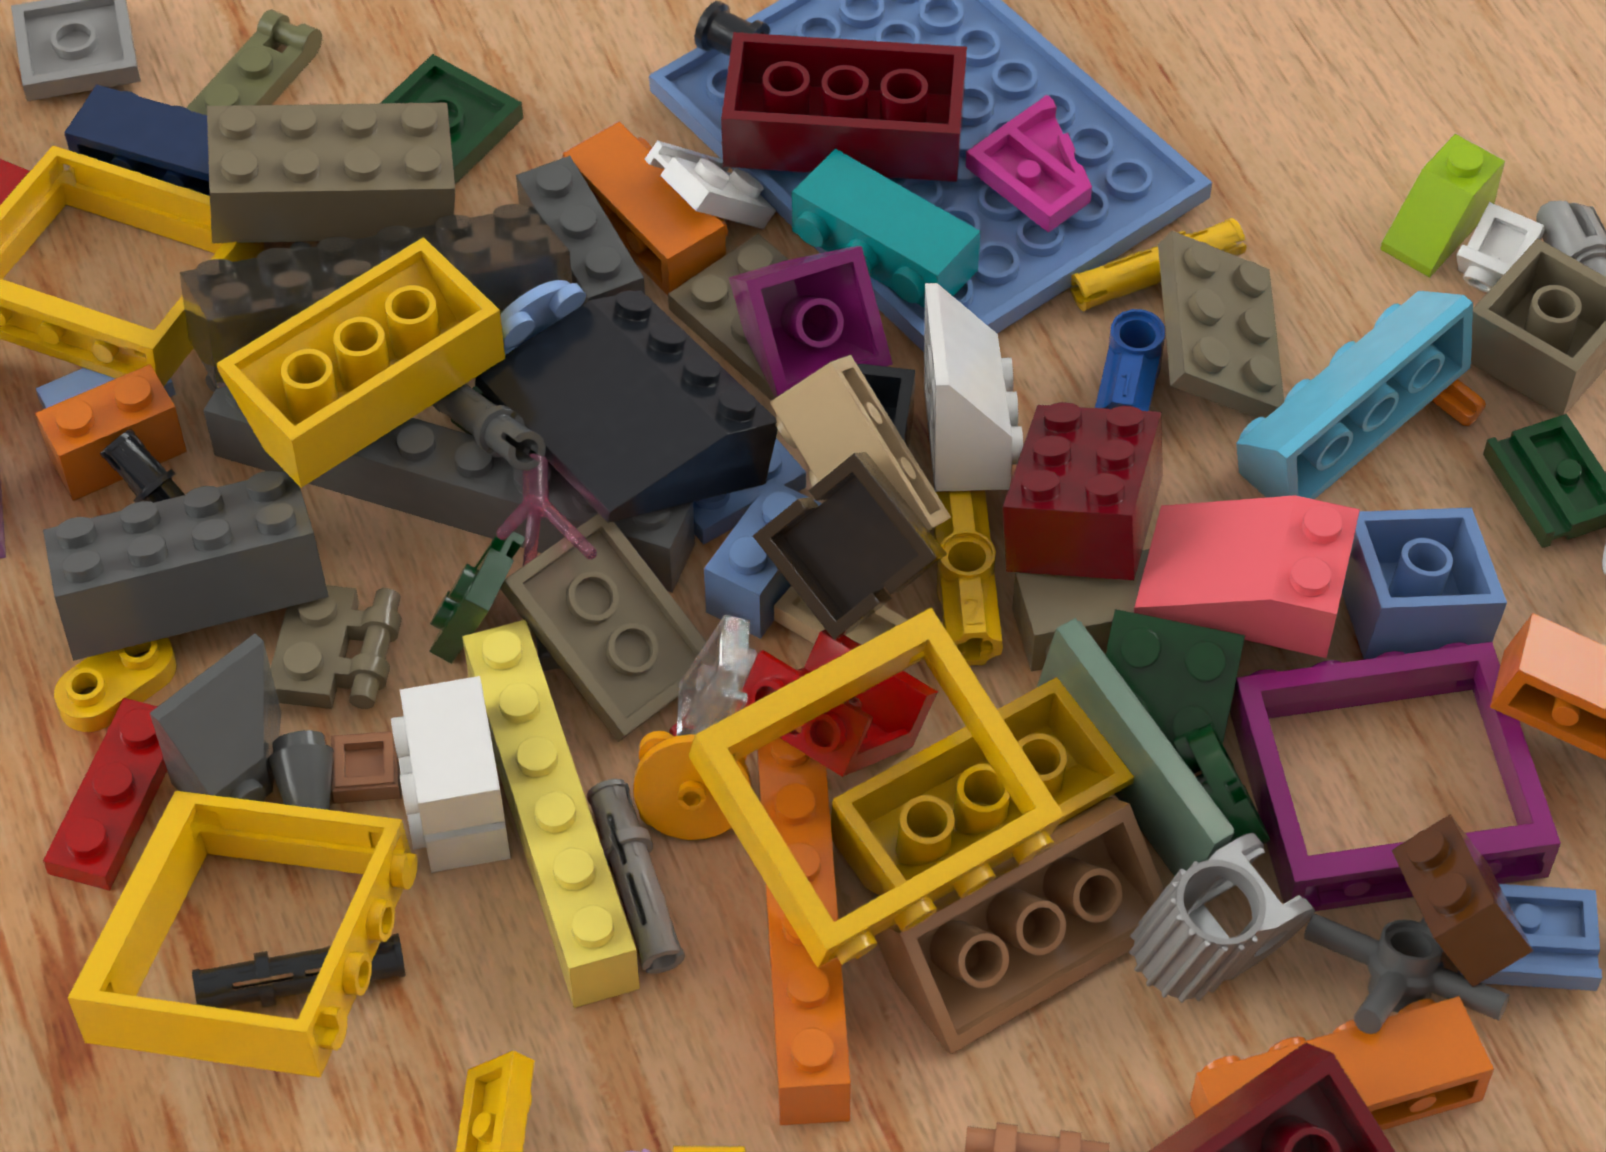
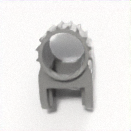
[1129,833,1315,1003]

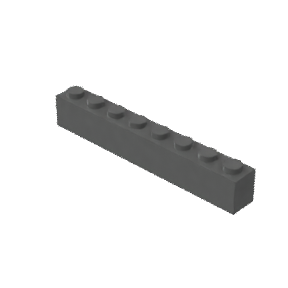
[203,378,695,593]

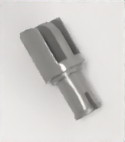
[1536,200,1606,277]

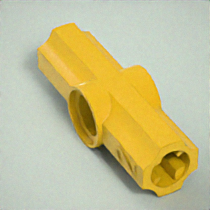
[934,490,1003,666]

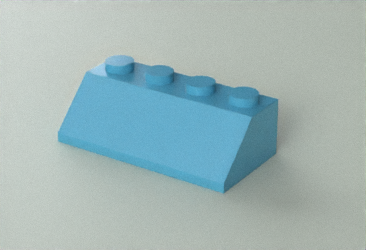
[1236,291,1473,499]

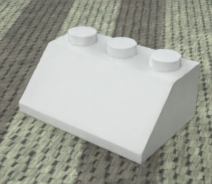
[924,283,1023,492]

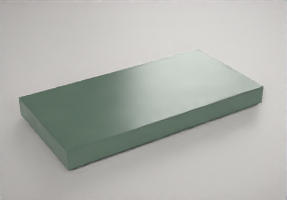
[1037,618,1234,877]

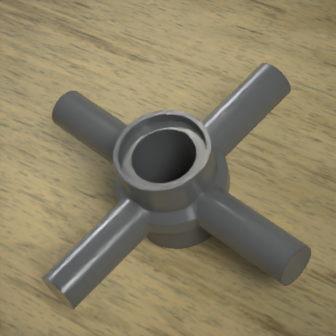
[1304,914,1510,1034]

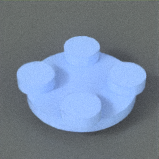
[500,280,586,355]

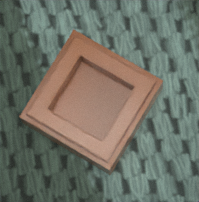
[331,731,401,804]

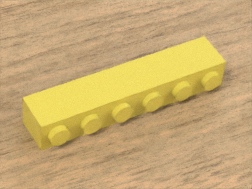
[462,619,640,1008]

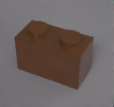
[1391,814,1533,987]

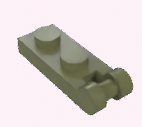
[186,9,322,115]

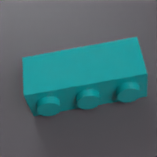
[792,149,981,308]

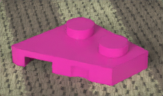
[965,95,1092,233]

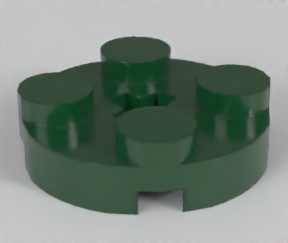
[1173,723,1270,845]

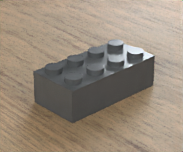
[43,471,329,661]

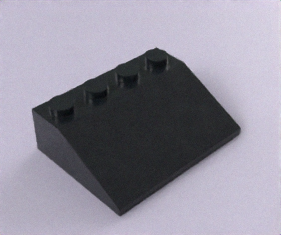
[475,290,778,523]

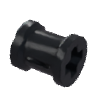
[694,0,770,56]

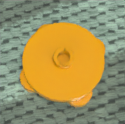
[633,731,751,840]

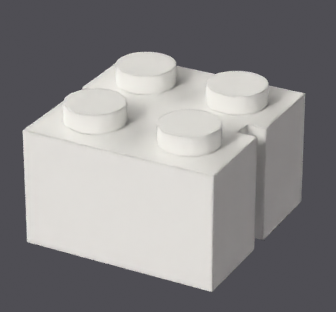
[391,676,511,873]

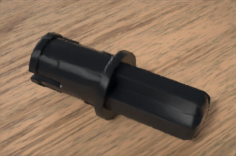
[100,429,185,503]

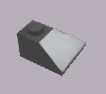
[150,633,281,802]

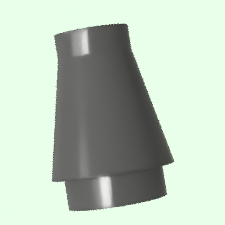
[268,730,334,810]

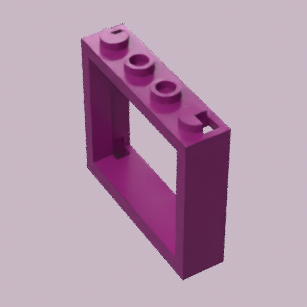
[1230,642,1561,912]

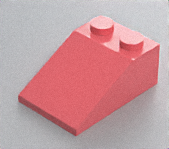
[1134,495,1360,658]

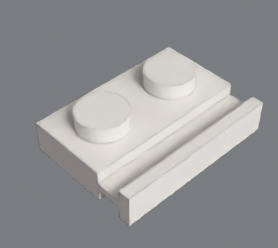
[644,140,777,229]

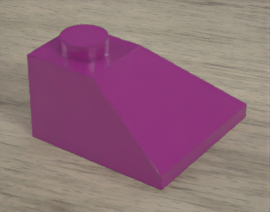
[729,246,893,398]

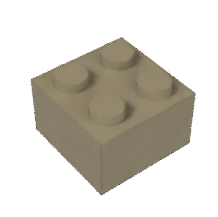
[1471,238,1606,416]

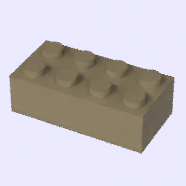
[207,103,455,243]

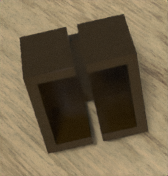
[753,452,947,640]

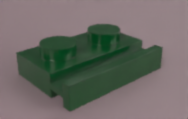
[1483,414,1606,548]
[429,525,525,664]

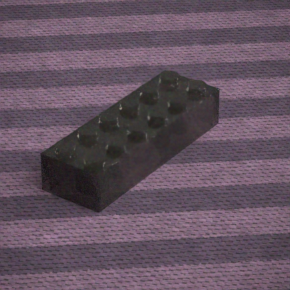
[179,204,572,388]

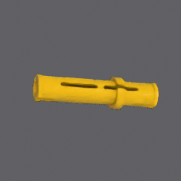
[1071,218,1246,311]

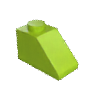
[1380,134,1505,278]

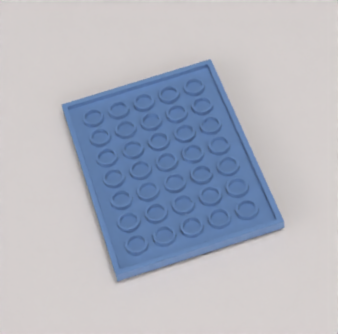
[649,0,1212,352]

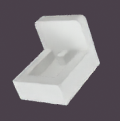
[1456,202,1545,293]

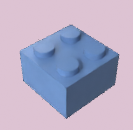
[1342,508,1507,660]

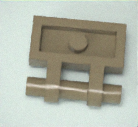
[270,585,402,709]

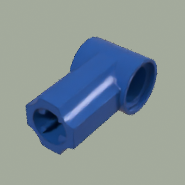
[1095,309,1165,411]

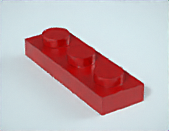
[43,698,167,891]

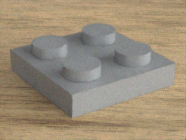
[11,0,141,101]

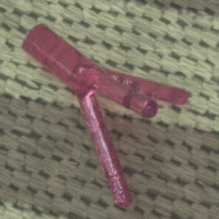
[496,454,597,566]

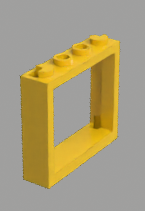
[0,145,265,386]
[689,607,1065,968]
[68,791,418,1078]

